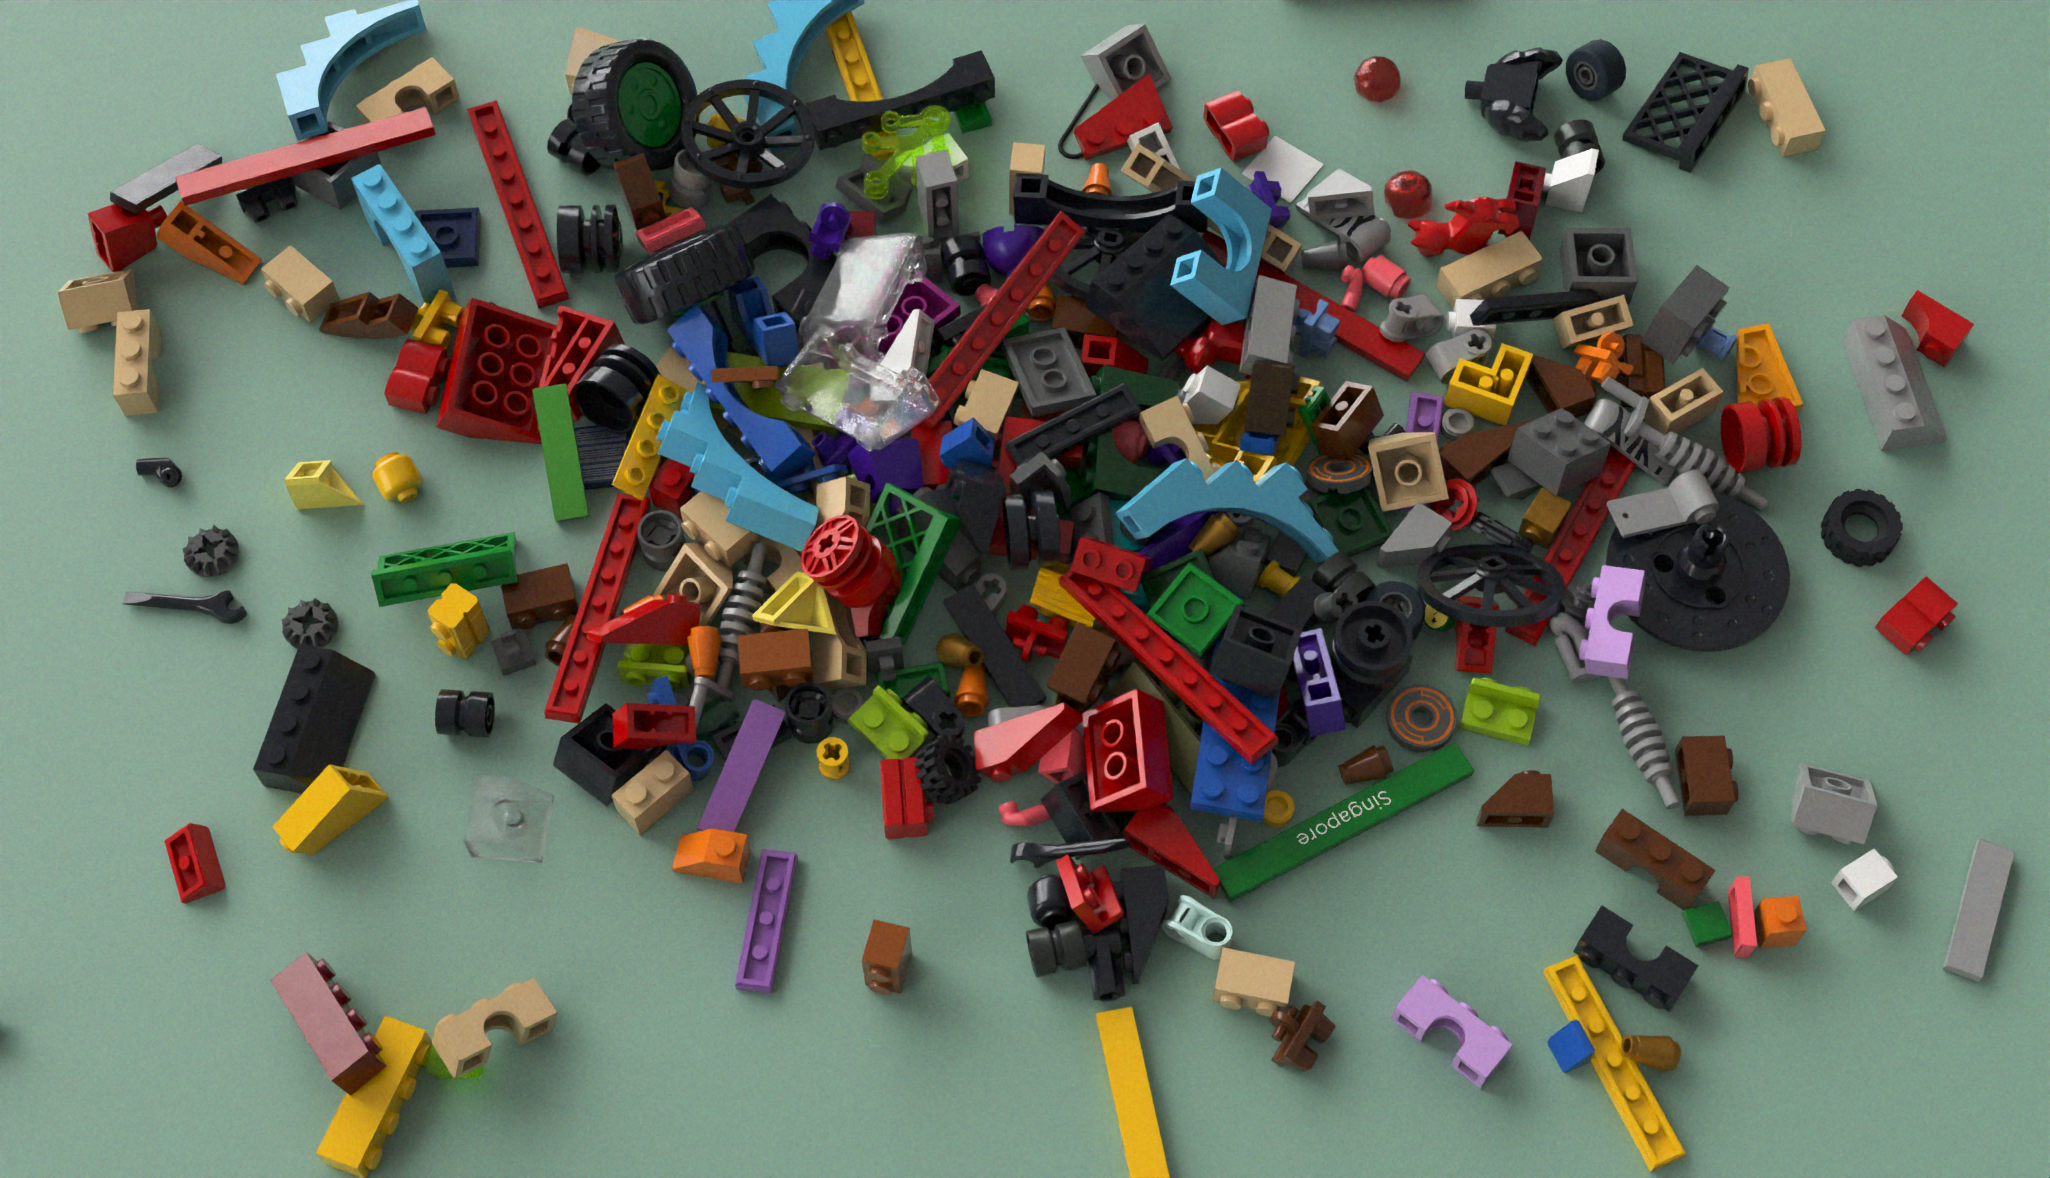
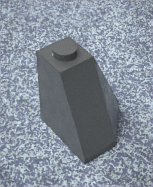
[896,484,981,592]

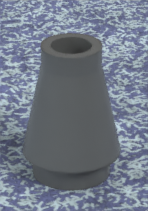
[1301,240,1348,271]

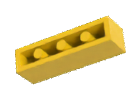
[316,1015,433,1178]

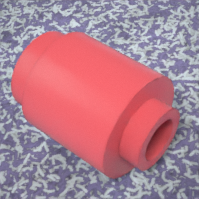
[1362,255,1411,299]

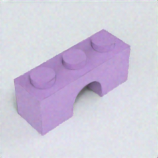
[1579,565,1646,679]
[1391,975,1513,1089]

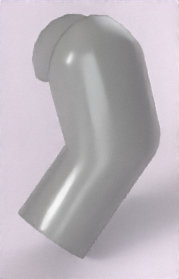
[1550,613,1589,658]

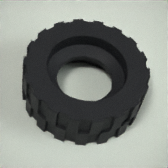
[1821,489,1903,567]

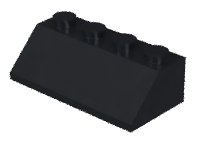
[253,644,376,794]

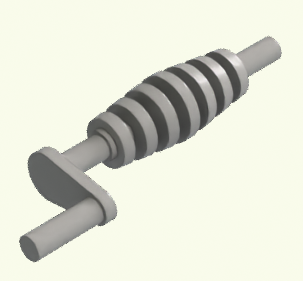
[1601,376,1769,511]
[689,543,768,729]
[1555,635,1680,809]

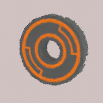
[1306,453,1373,494]
[1386,684,1457,752]

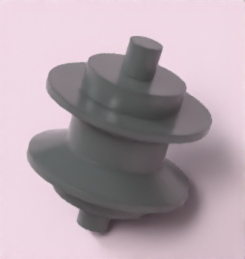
[1562,582,1596,618]

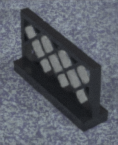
[1623,52,1749,173]

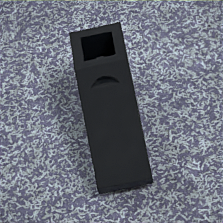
[1114,865,1169,984]

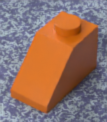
[672,828,751,884]

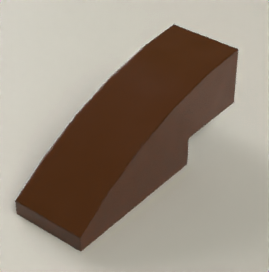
[319,292,419,339]

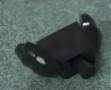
[1465,47,1563,142]

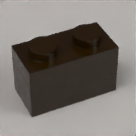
[1245,361,1300,436]

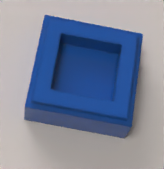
[1240,431,1280,455]

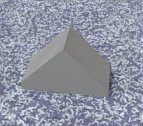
[1307,168,1375,221]

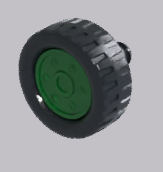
[567,39,700,172]
[614,223,756,353]

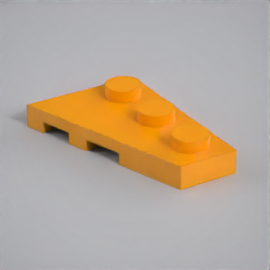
[1735,323,1804,412]

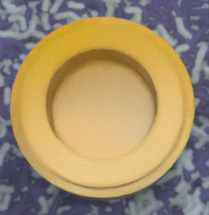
[1262,790,1295,828]

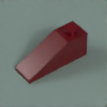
[1498,161,1546,240]

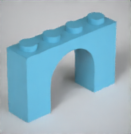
[351,164,456,305]
[1170,168,1272,325]

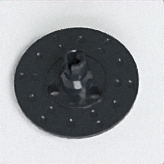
[1606,491,1790,652]

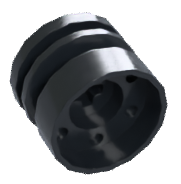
[556,204,623,273]
[573,344,661,433]

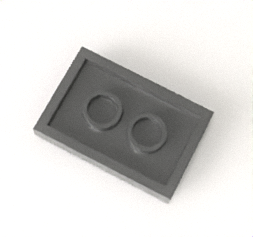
[1002,327,1097,417]

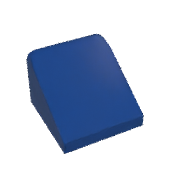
[1547,1019,1595,1073]

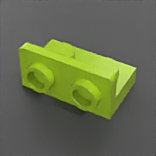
[617,644,692,689]
[1459,678,1541,746]
[848,685,929,760]

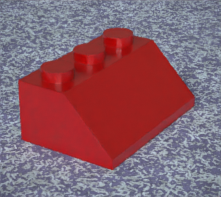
[1082,689,1174,812]

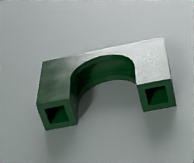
[1080,365,1179,501]

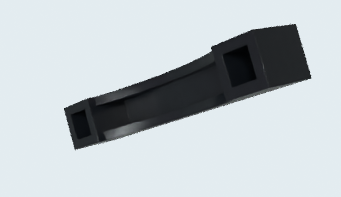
[805,50,995,151]
[1013,173,1208,233]

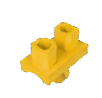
[410,289,464,351]

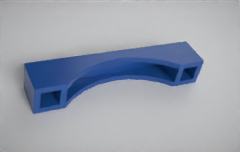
[667,304,816,479]

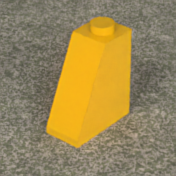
[272,764,388,855]

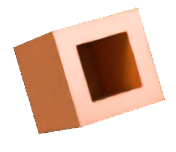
[1754,896,1807,948]

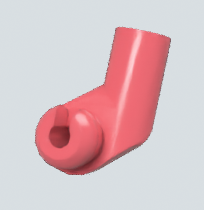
[1340,265,1364,313]
[999,801,1052,827]

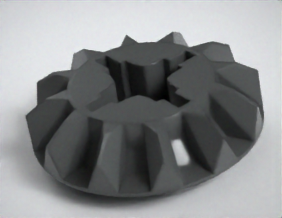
[182,525,239,577]
[282,598,338,649]

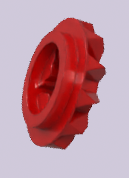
[1430,479,1481,532]

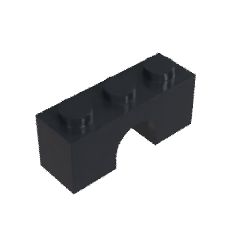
[1573,905,1699,1012]

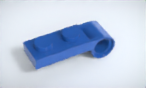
[647,676,714,781]

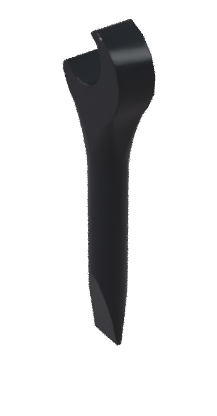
[123,590,247,624]
[1010,839,1132,868]

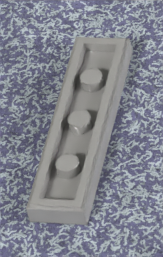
[1942,839,2015,982]

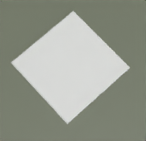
[1242,136,1324,203]

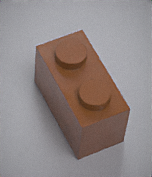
[737,629,814,691]
[861,919,912,995]

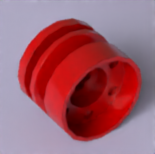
[1720,396,1802,474]
[801,515,895,608]

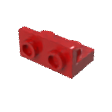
[1071,537,1153,592]
[1056,854,1124,934]

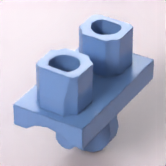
[1292,299,1341,358]

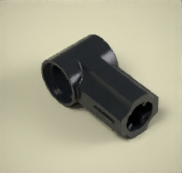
[1081,925,1125,1002]

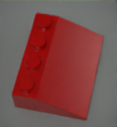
[436,298,557,444]

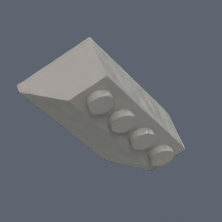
[1842,315,1947,451]

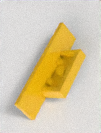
[612,374,688,501]

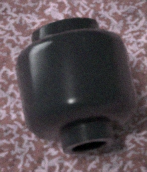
[1027,874,1076,931]

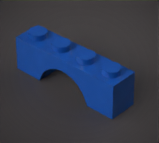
[728,277,800,368]

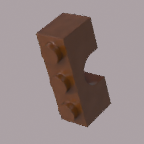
[1595,809,1716,911]

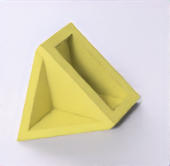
[285,460,364,510]
[752,571,837,635]

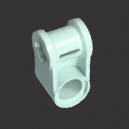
[1161,895,1233,960]

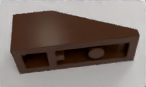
[1439,419,1535,487]

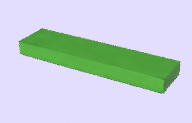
[532,383,589,522]

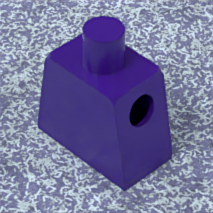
[847,439,924,517]

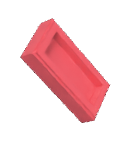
[635,207,706,254]
[1727,876,1757,958]

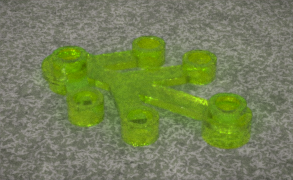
[862,105,951,199]

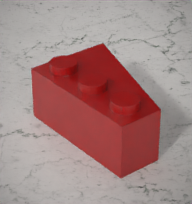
[539,305,625,421]

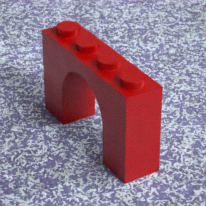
[987,416,1083,564]

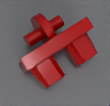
[1005,604,1068,662]

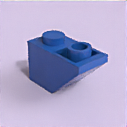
[939,417,995,470]

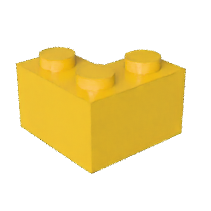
[1444,343,1533,426]

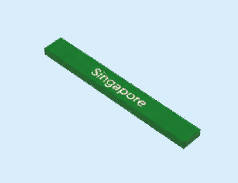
[1213,742,1474,902]

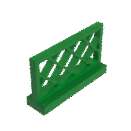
[850,483,962,644]
[371,532,518,607]

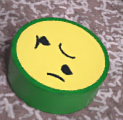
[1424,603,1456,632]

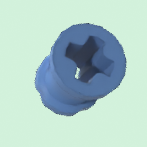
[1695,327,1738,362]

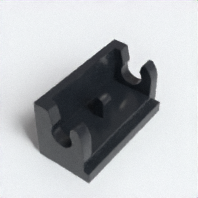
[1040,772,1121,860]

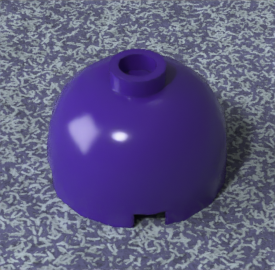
[982,225,1044,278]

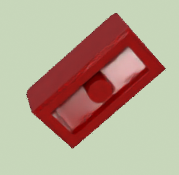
[164,823,225,904]

